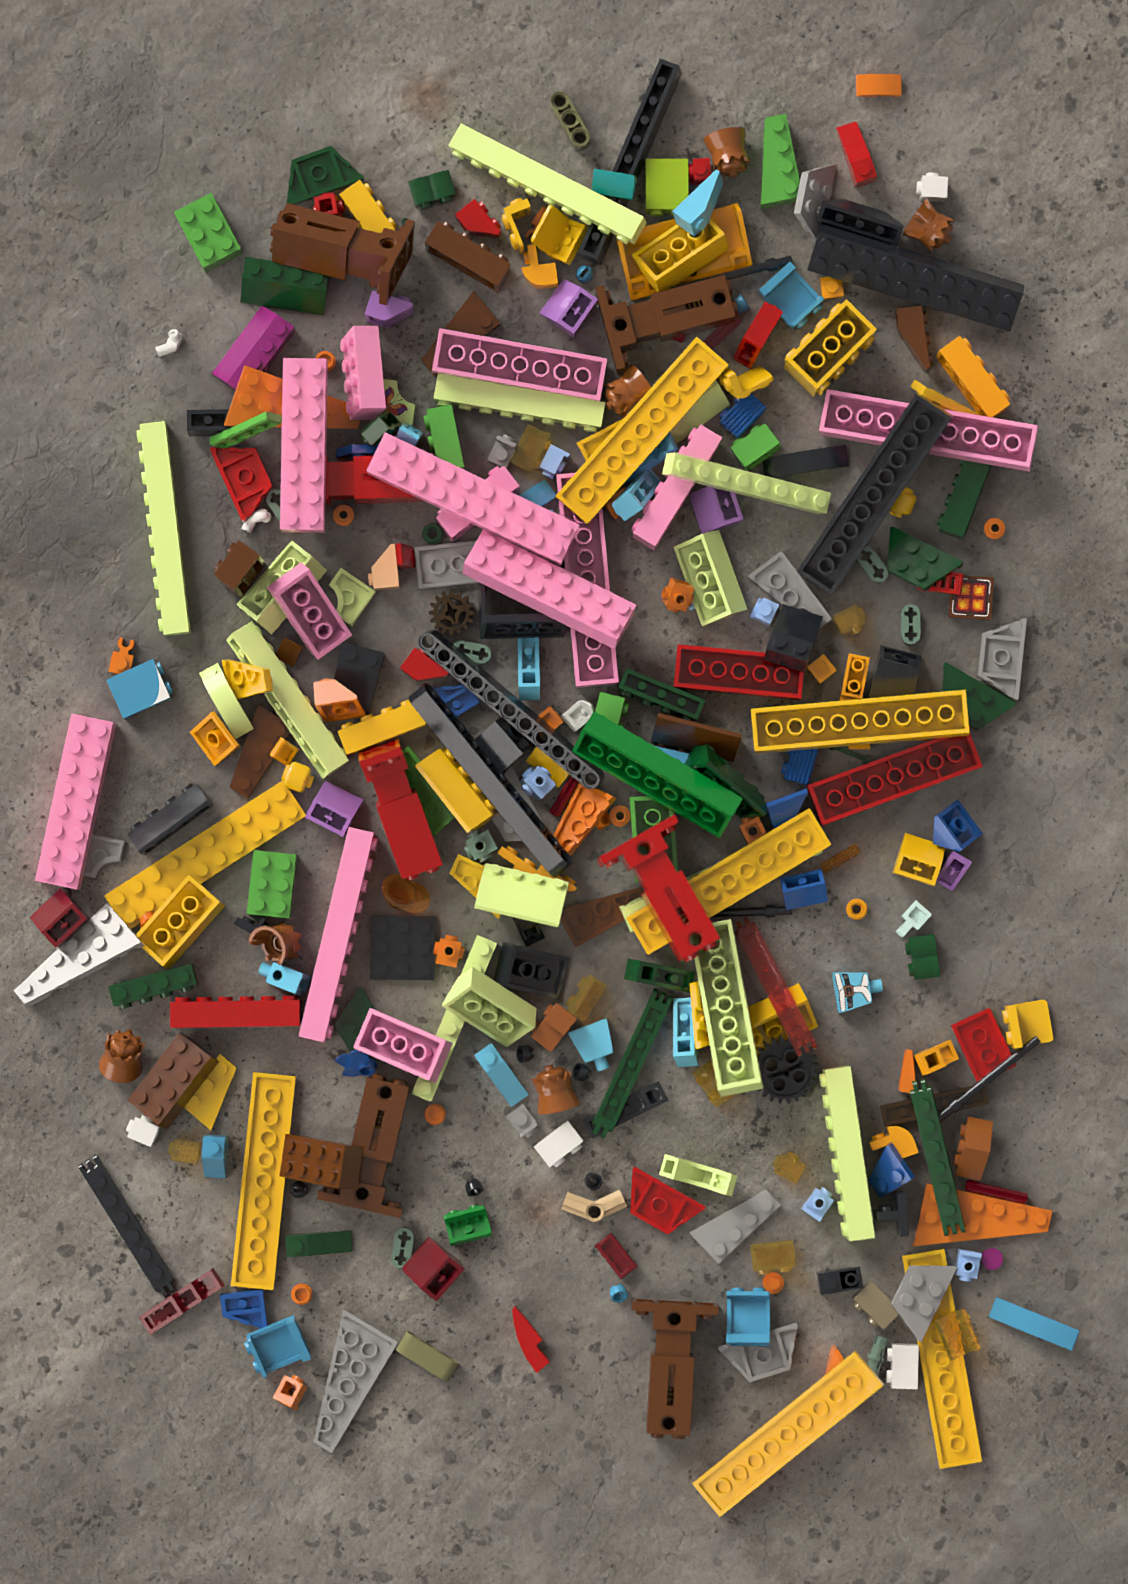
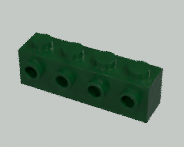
[937,460,992,541]
[618,668,705,722]
[108,964,198,1010]

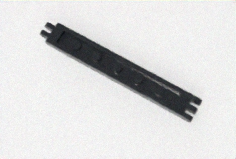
[78,1154,176,1297]

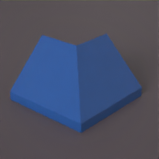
[765,789,808,828]
[933,800,983,853]

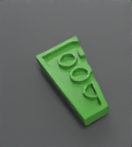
[403,746,455,836]

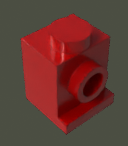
[688,158,711,185]

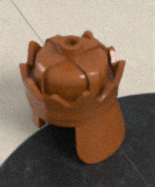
[703,127,750,178]
[902,198,954,252]
[603,364,651,418]
[249,921,301,966]
[98,1029,145,1083]
[531,1065,580,1114]

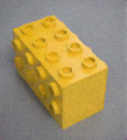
[783,299,877,397]

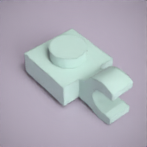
[896,900,932,938]

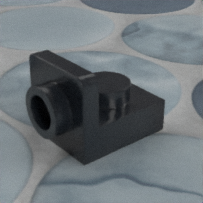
[234,915,269,934]

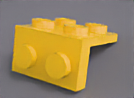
[502,198,531,254]
[531,205,588,265]
[717,366,774,399]
[1002,1000,1053,1049]

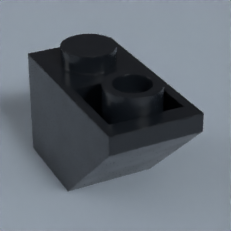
[512,917,545,947]
[816,1266,864,1295]

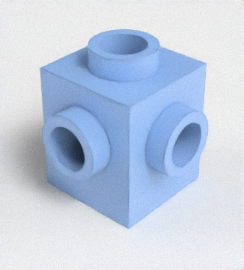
[519,766,556,800]

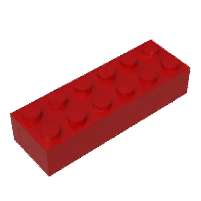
[673,644,804,700]
[170,996,302,1028]

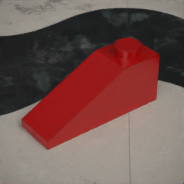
[836,121,877,188]

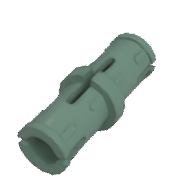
[868,1335,888,1376]

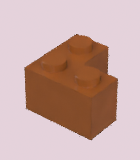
[531,1003,577,1052]
[953,1116,993,1181]

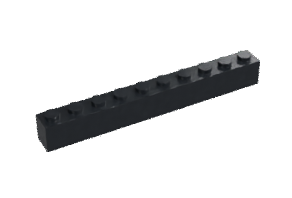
[578,59,682,266]

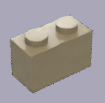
[852,1280,899,1330]

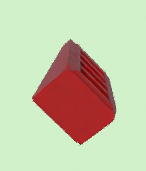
[396,543,416,569]
[916,572,964,595]

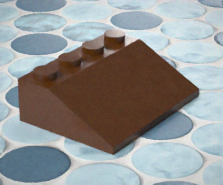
[651,713,742,763]

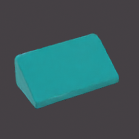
[591,169,637,200]

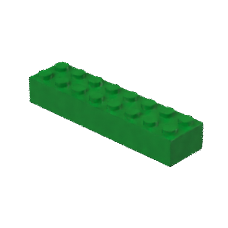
[572,711,743,838]

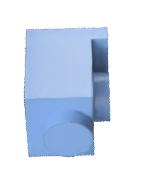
[539,444,570,480]
[750,598,779,626]
[801,1187,834,1222]
[954,1249,982,1282]

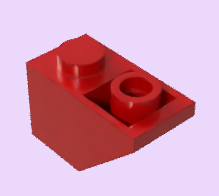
[455,199,502,238]
[400,647,450,682]

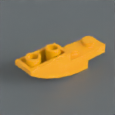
[839,653,870,701]
[497,846,577,892]

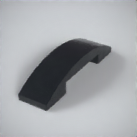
[762,445,849,479]
[583,1081,668,1139]

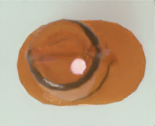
[382,874,430,914]

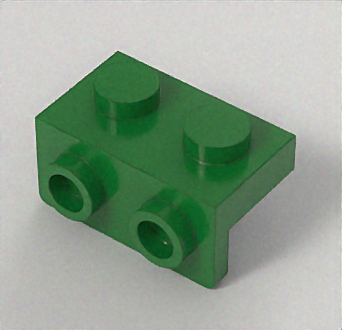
[443,1205,492,1246]

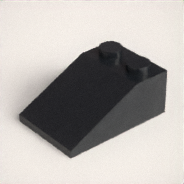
[764,604,823,672]
[334,642,385,715]
[494,942,569,999]

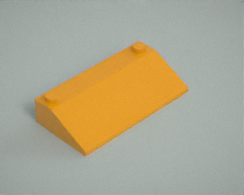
[615,203,753,300]

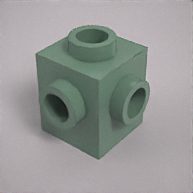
[464,830,498,862]

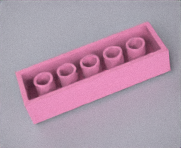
[631,424,722,551]

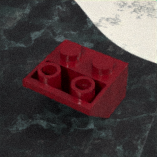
[29,888,90,948]
[401,1236,464,1302]

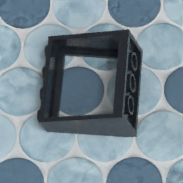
[478,550,567,639]

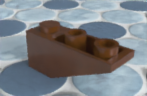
[895,306,933,372]

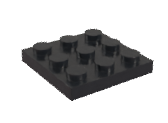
[370,915,435,980]

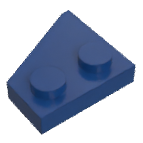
[336,444,379,459]
[434,685,480,717]
[868,1142,915,1198]
[220,1289,268,1328]

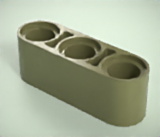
[550,91,590,151]
[395,1331,459,1382]

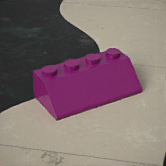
[212,306,296,391]

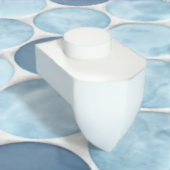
[561,700,594,732]

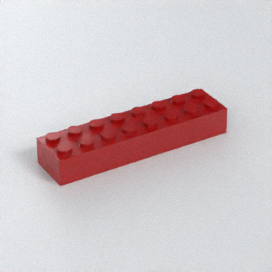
[806,731,983,826]

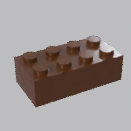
[424,221,511,293]
[213,540,266,598]
[128,1032,219,1129]
[279,1134,363,1190]

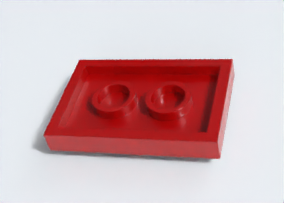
[950,1008,1017,1082]

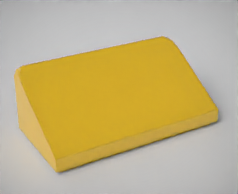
[526,747,570,788]

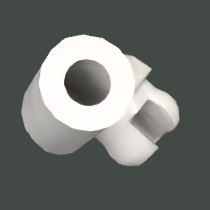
[156,329,182,357]
[241,508,271,533]

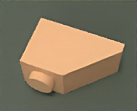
[368,544,400,591]

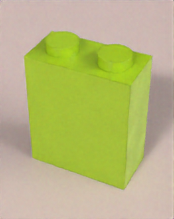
[645,159,688,217]

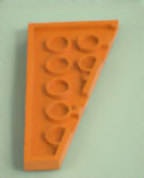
[224,365,361,429]
[913,1183,1052,1246]

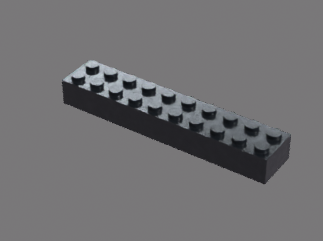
[807,223,1024,332]
[797,392,953,595]

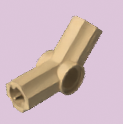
[561,1189,627,1222]

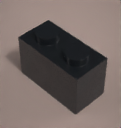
[187,409,231,437]

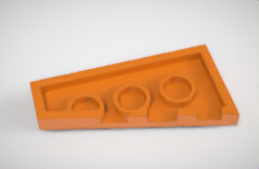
[553,783,617,857]

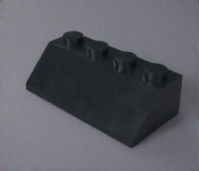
[128,783,213,855]

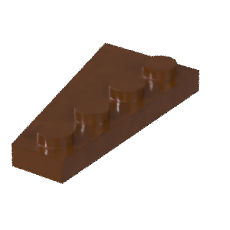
[421,291,500,377]
[230,704,291,799]
[560,887,642,947]

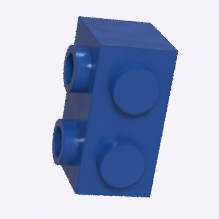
[780,869,828,910]

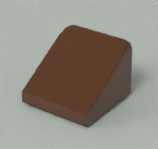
[276,637,303,667]

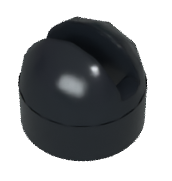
[516,1045,534,1063]
[572,1063,591,1081]
[584,1172,603,1191]
[465,1178,483,1197]
[290,1181,308,1198]

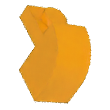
[522,244,558,289]
[914,1039,959,1075]
[868,1125,919,1158]

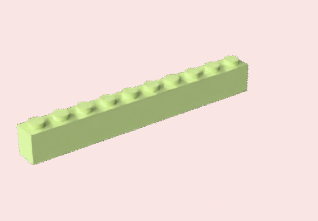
[449,124,647,244]
[137,421,191,636]

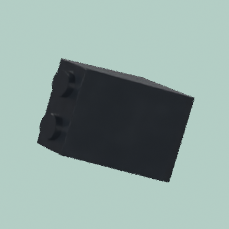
[867,645,921,699]
[475,717,535,773]

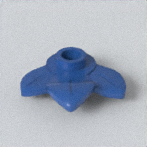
[335,1050,377,1077]

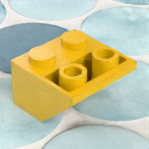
[892,833,945,886]

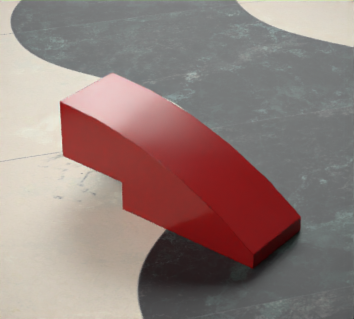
[512,1305,550,1373]

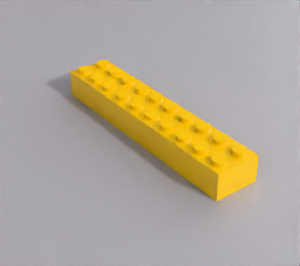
[751,690,969,754]

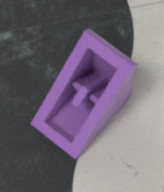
[936,851,972,891]

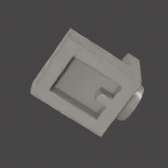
[487,435,517,469]
[506,1104,538,1138]

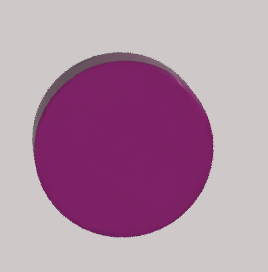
[981,1248,1003,1270]

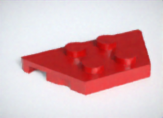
[210,447,274,523]
[630,1166,706,1234]

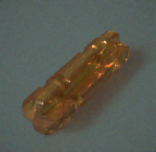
[820,844,860,873]

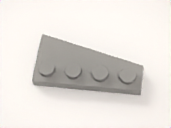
[748,551,832,628]
[689,1189,780,1264]

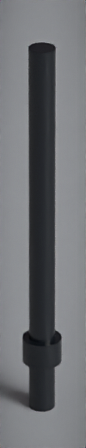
[670,255,793,289]
[712,905,792,918]
[938,1036,1041,1122]

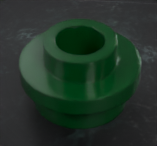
[422,523,444,545]

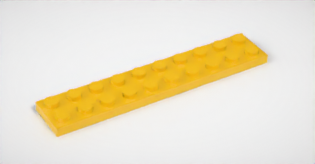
[555,337,729,525]
[104,780,306,929]
[626,808,831,955]
[231,1072,296,1290]
[902,1248,982,1469]
[692,1350,883,1517]

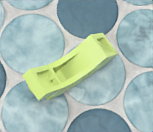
[199,663,254,739]
[659,1154,737,1196]

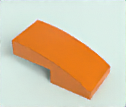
[856,74,902,98]

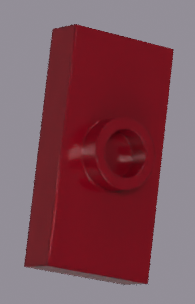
[594,1232,638,1279]

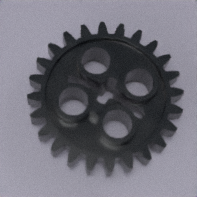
[757,1034,820,1104]

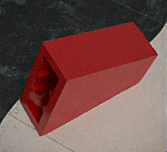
[733,301,783,369]

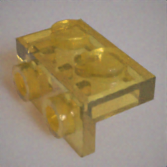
[509,424,553,474]
[565,974,607,1021]
[692,1058,736,1107]
[750,1240,796,1275]
[934,1309,981,1360]

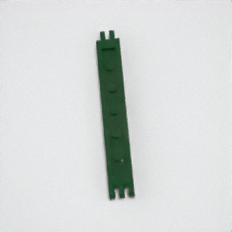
[592,988,673,1138]
[910,1079,966,1236]

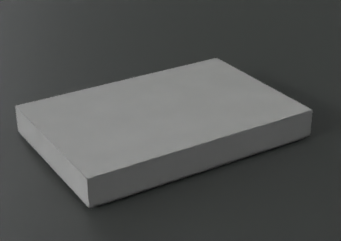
[414,540,478,590]

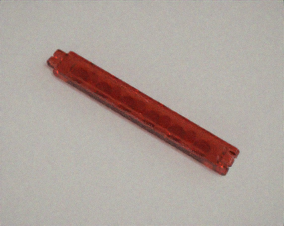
[735,917,818,1057]

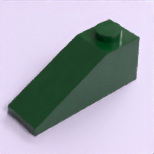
[624,958,695,993]
[285,1230,352,1257]

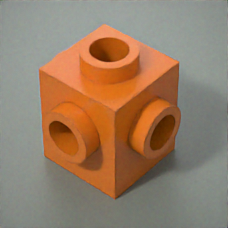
[661,577,694,613]
[433,935,465,968]

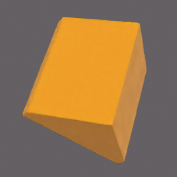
[190,711,241,766]

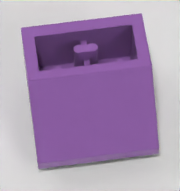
[539,279,598,338]
[364,290,415,328]
[689,486,743,534]
[305,780,363,837]

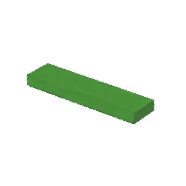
[209,412,282,448]

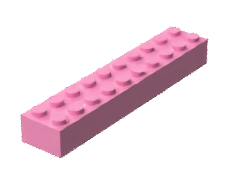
[819,389,1038,472]
[367,432,579,566]
[556,473,619,688]
[299,827,378,1042]

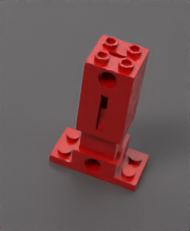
[325,456,425,505]
[358,738,443,881]
[597,815,720,963]

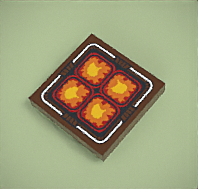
[948,575,994,620]

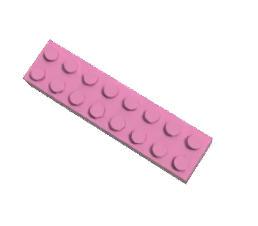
[432,328,607,401]
[280,358,328,533]
[462,529,636,649]
[35,713,116,890]

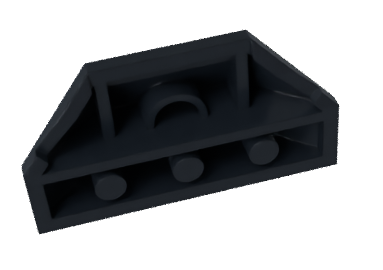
[816,199,904,246]

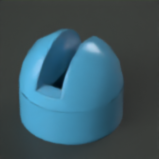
[576,265,593,283]
[733,295,750,313]
[610,1284,628,1303]

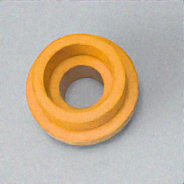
[846,899,868,920]

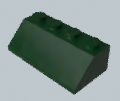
[240,257,330,316]
[684,745,767,818]

